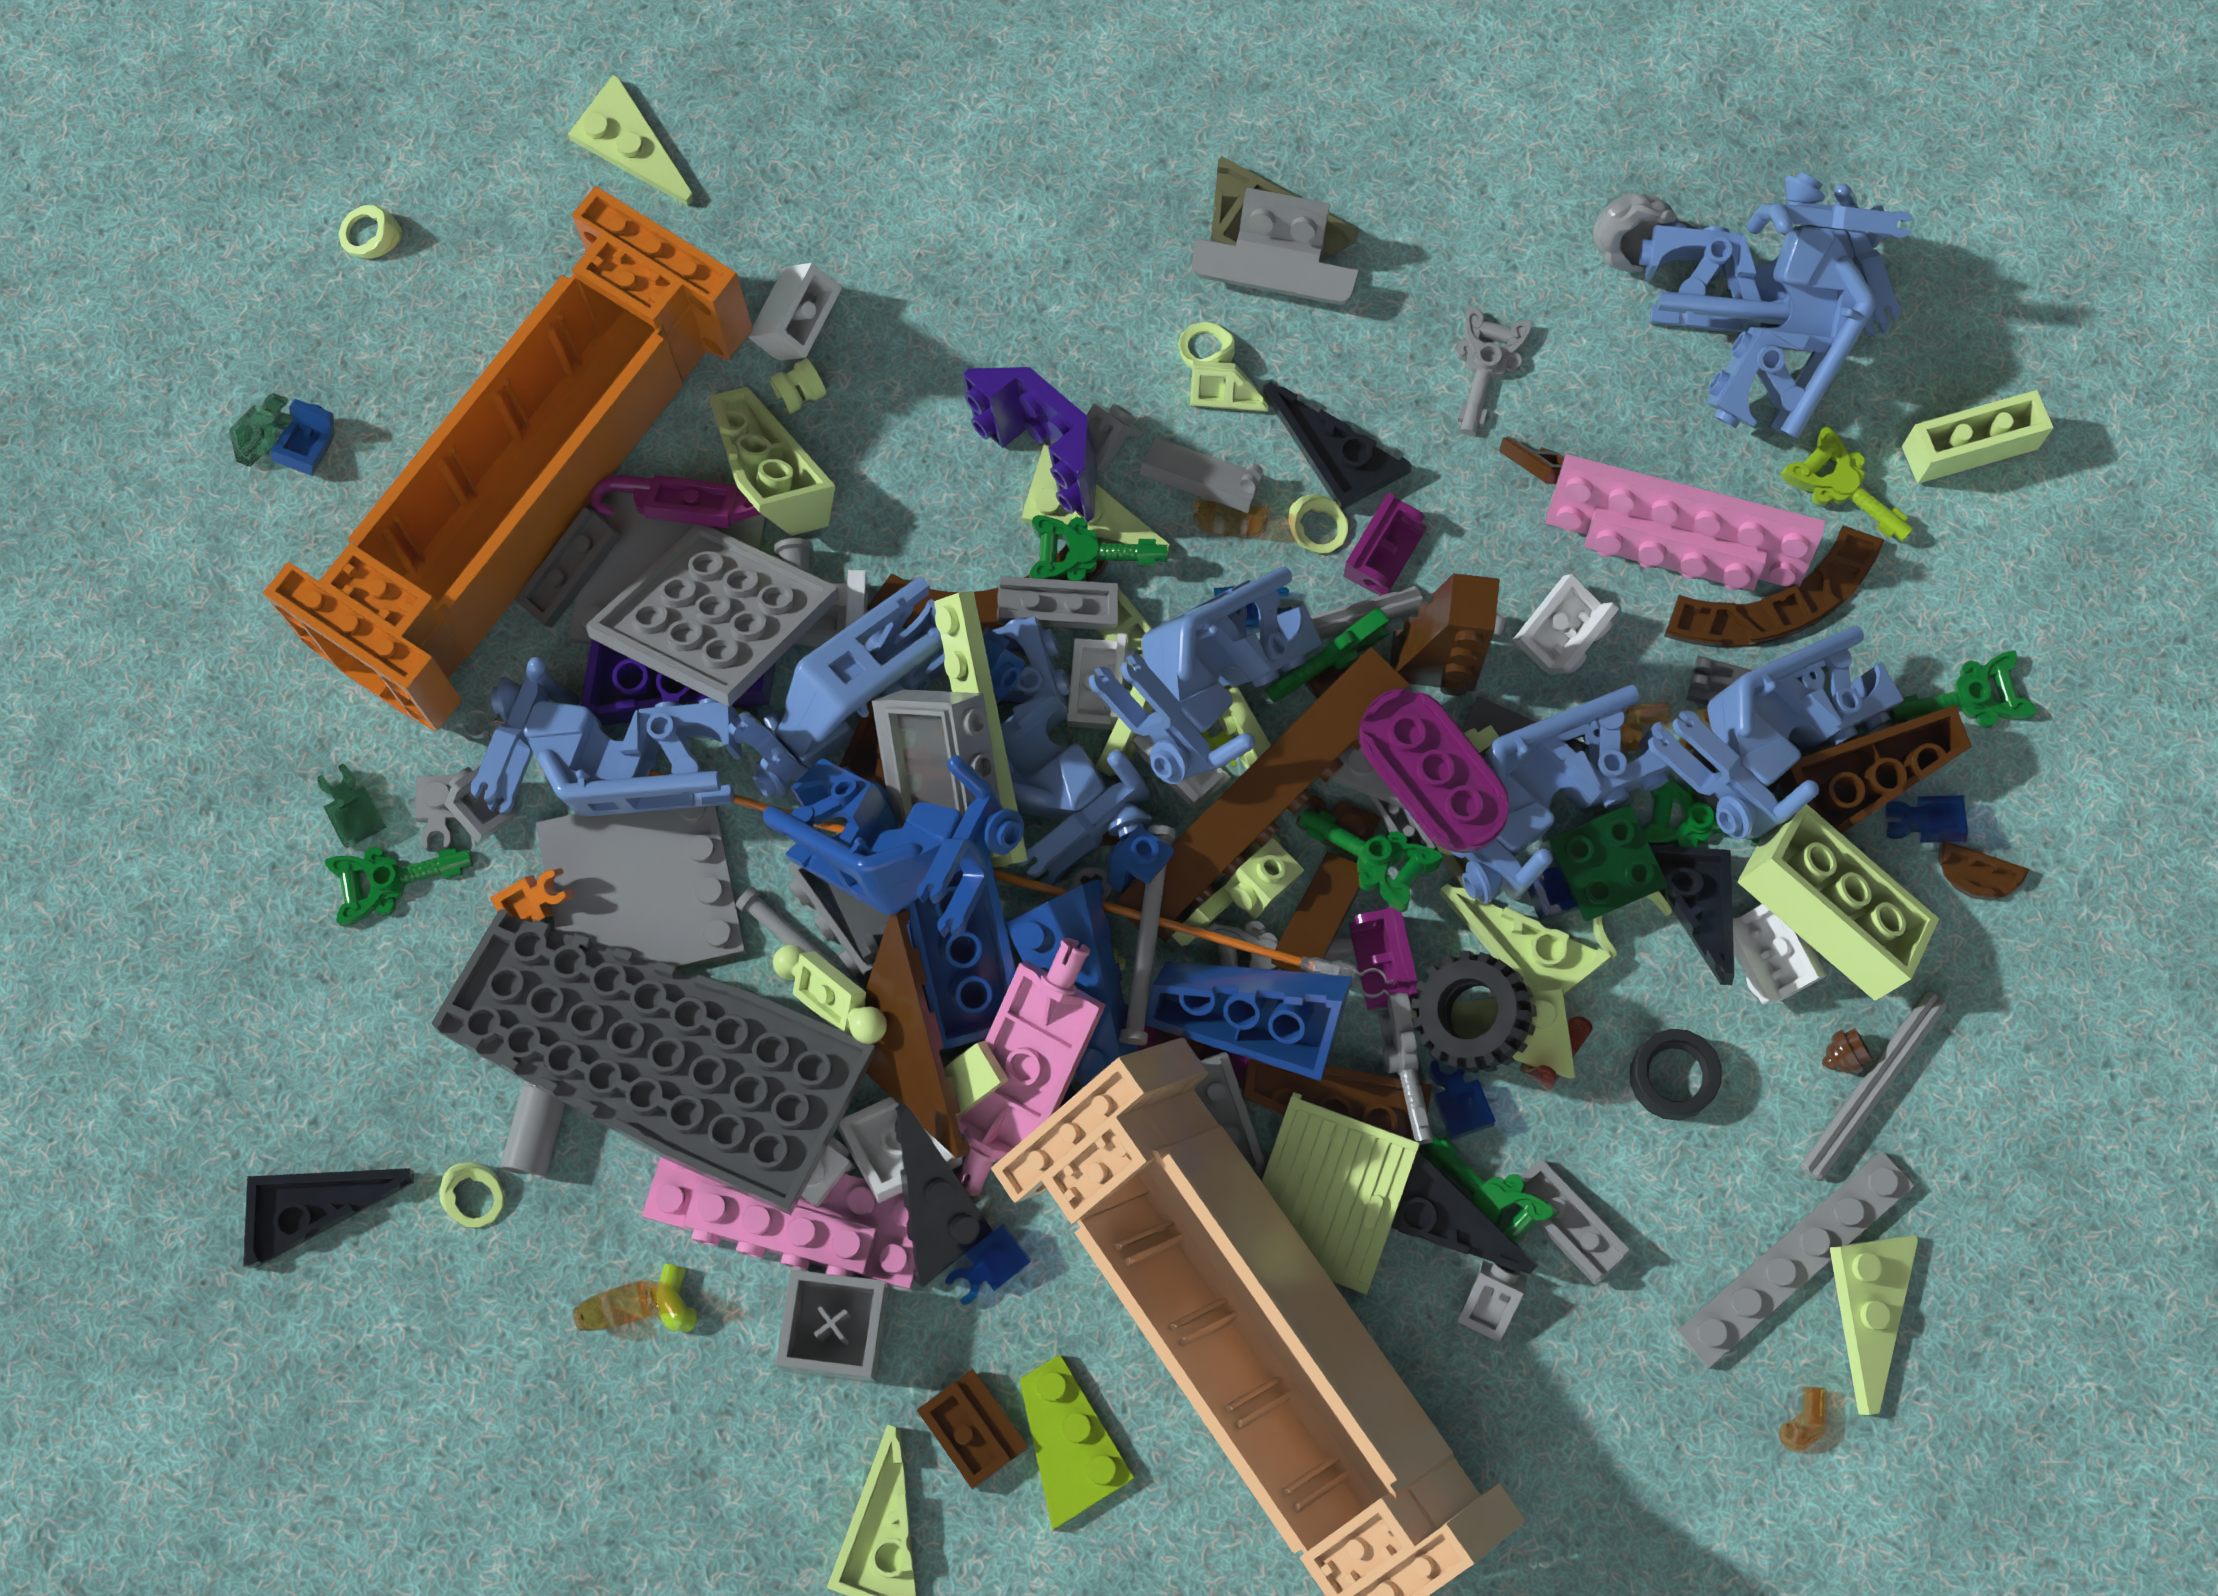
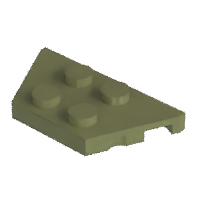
[1211,156,1359,262]

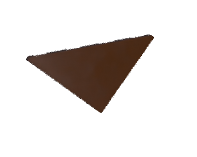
[865,908,970,1159]

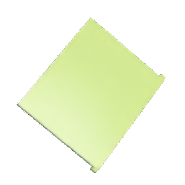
[1262,1092,1420,1295]

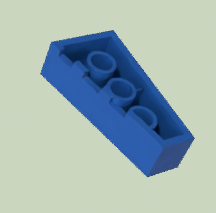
[1005,878,1138,1087]
[1145,961,1353,1081]

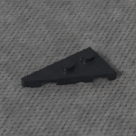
[1263,381,1412,510]
[1649,845,1734,986]
[895,1103,993,1287]
[1391,1148,1538,1274]
[243,1168,414,1269]

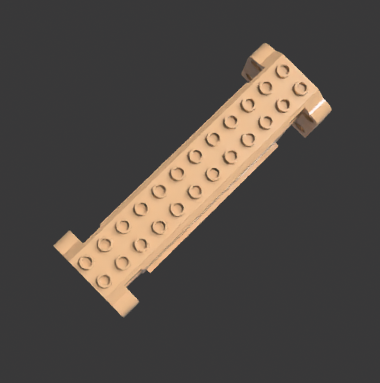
[991,1038,1527,1596]

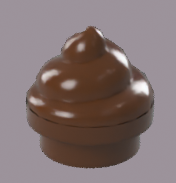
[1822,1028,1873,1074]

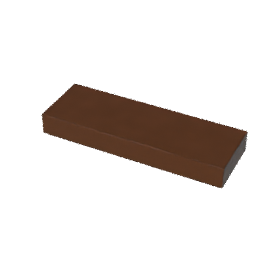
[1271,851,1361,973]

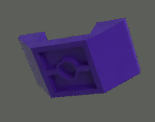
[962,367,1097,522]

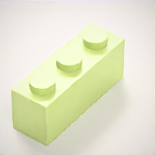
[1902,390,2054,484]

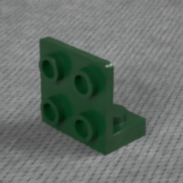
[1538,804,1667,922]

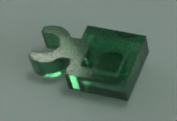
[229,393,292,467]
[317,764,387,848]

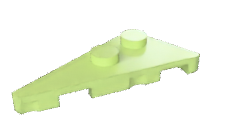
[568,75,693,206]
[1021,444,1170,556]
[1439,883,1611,996]
[1411,989,1576,1079]
[1830,1235,1918,1415]
[827,1424,916,1596]

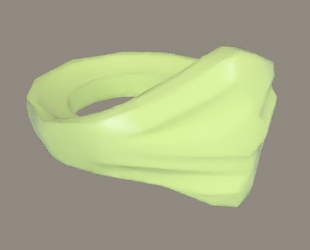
[339,205,402,259]
[1178,322,1235,370]
[1288,494,1348,554]
[440,1162,505,1228]

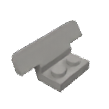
[1192,187,1359,305]

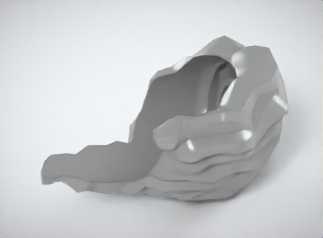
[1593,193,1703,272]

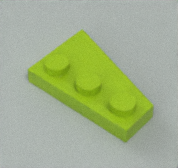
[1019,1354,1134,1530]

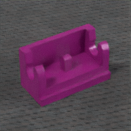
[1343,492,1427,596]
[1348,907,1420,1011]

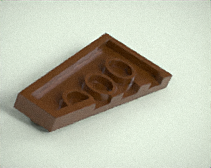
[1242,1058,1432,1151]

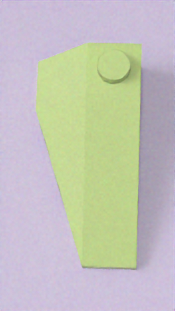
[710,387,835,536]

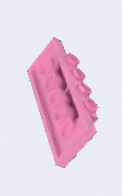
[1545,454,1826,592]
[642,1156,915,1290]

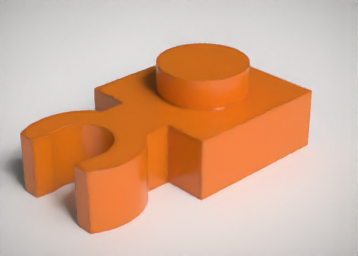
[490,868,575,923]

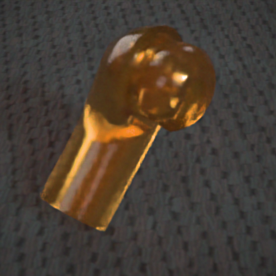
[1620,701,1671,751]

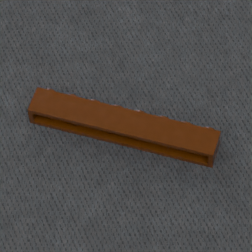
[1114,647,1410,943]

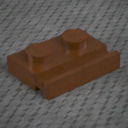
[917,1368,1029,1490]

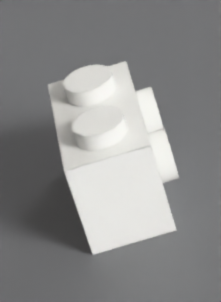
[748,263,842,361]

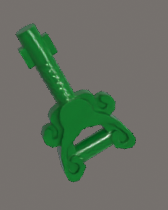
[1029,515,1168,581]
[1264,607,1390,703]
[1889,650,2037,728]
[1643,780,1762,848]
[1299,809,1443,912]
[325,847,473,927]
[1422,1132,1559,1246]

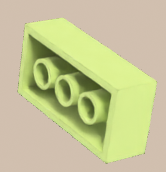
[1737,804,1939,1001]

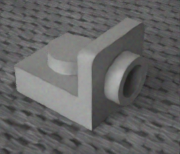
[1087,403,1144,471]
[1457,1261,1526,1343]

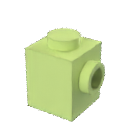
[1224,838,1304,919]

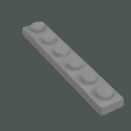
[1675,1151,1915,1369]

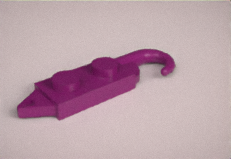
[590,475,761,528]

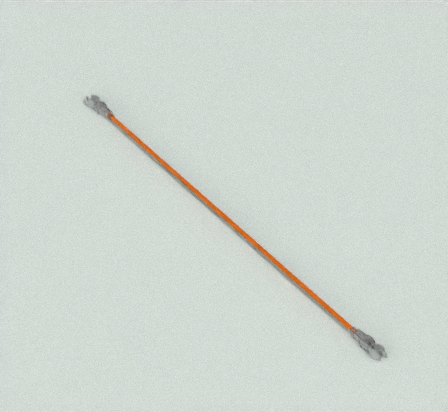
[457,710,1393,998]

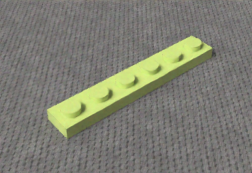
[934,591,1028,868]

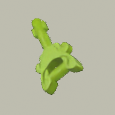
[1780,427,1914,542]

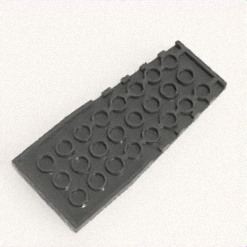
[432,909,877,1215]

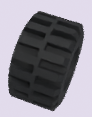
[1411,951,1537,1073]

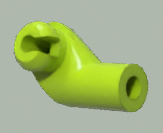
[654,1263,698,1333]

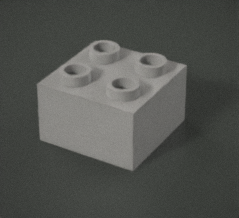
[776,1269,890,1383]

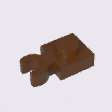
[1296,795,1381,858]

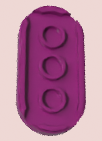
[1359,689,1509,853]

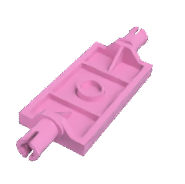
[957,938,1106,1196]

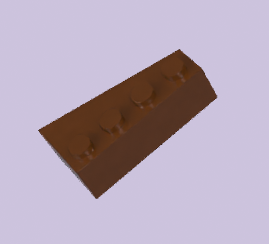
[1390,573,1500,696]
[1779,705,1972,834]

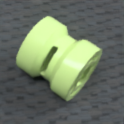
[769,358,827,415]

